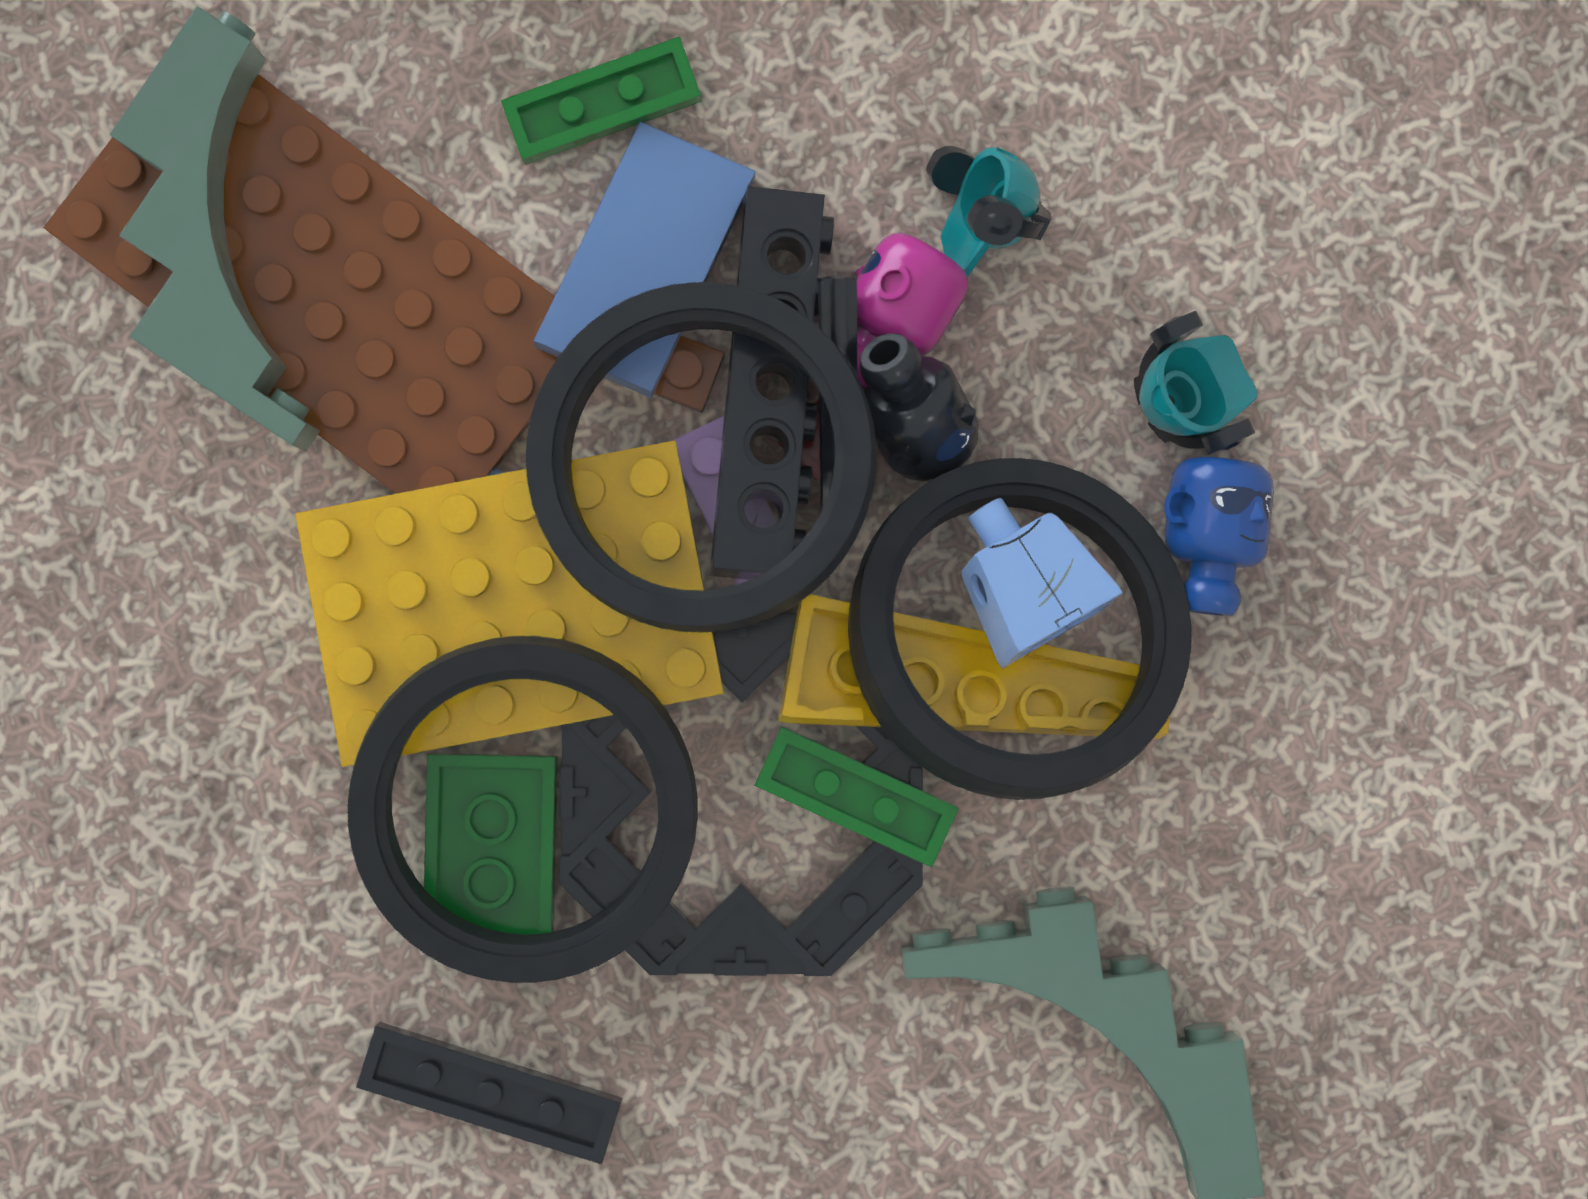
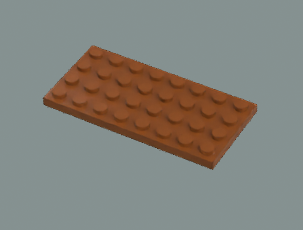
[43,74,558,494]

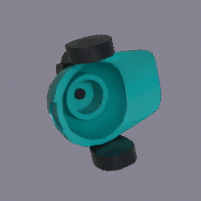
[926,146,1052,278]
[1134,311,1257,455]

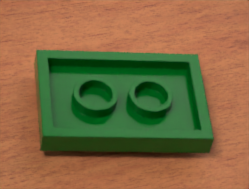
[424,753,558,934]

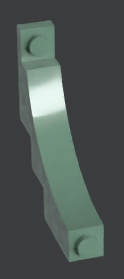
[109,6,320,452]

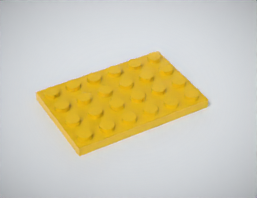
[295,440,725,767]

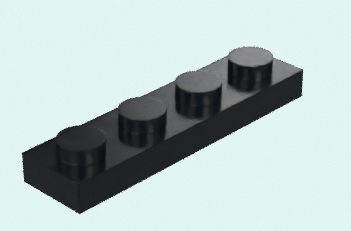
[356,1022,623,1165]

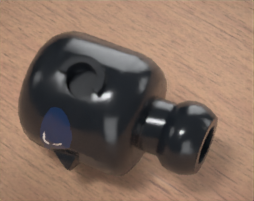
[860,333,979,482]

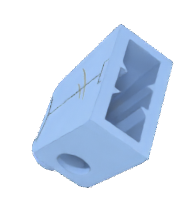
[962,498,1123,669]

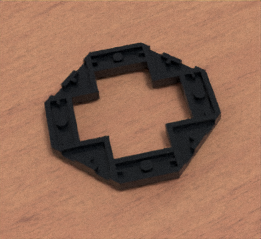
[559,612,923,976]

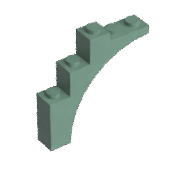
[900,886,1265,1199]

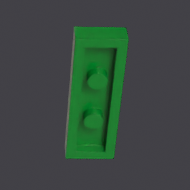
[501,36,702,165]
[754,726,959,867]

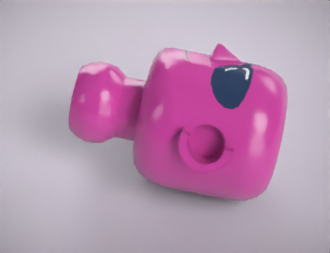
[855,233,968,389]

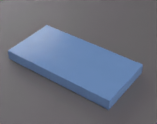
[533,121,755,398]

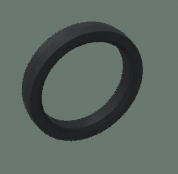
[526,282,877,632]
[848,458,1192,800]
[347,636,698,983]

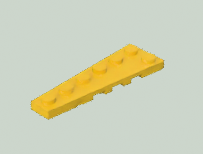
[778,594,1170,739]

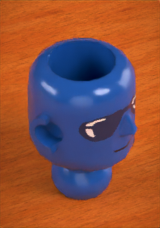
[1164,457,1274,616]

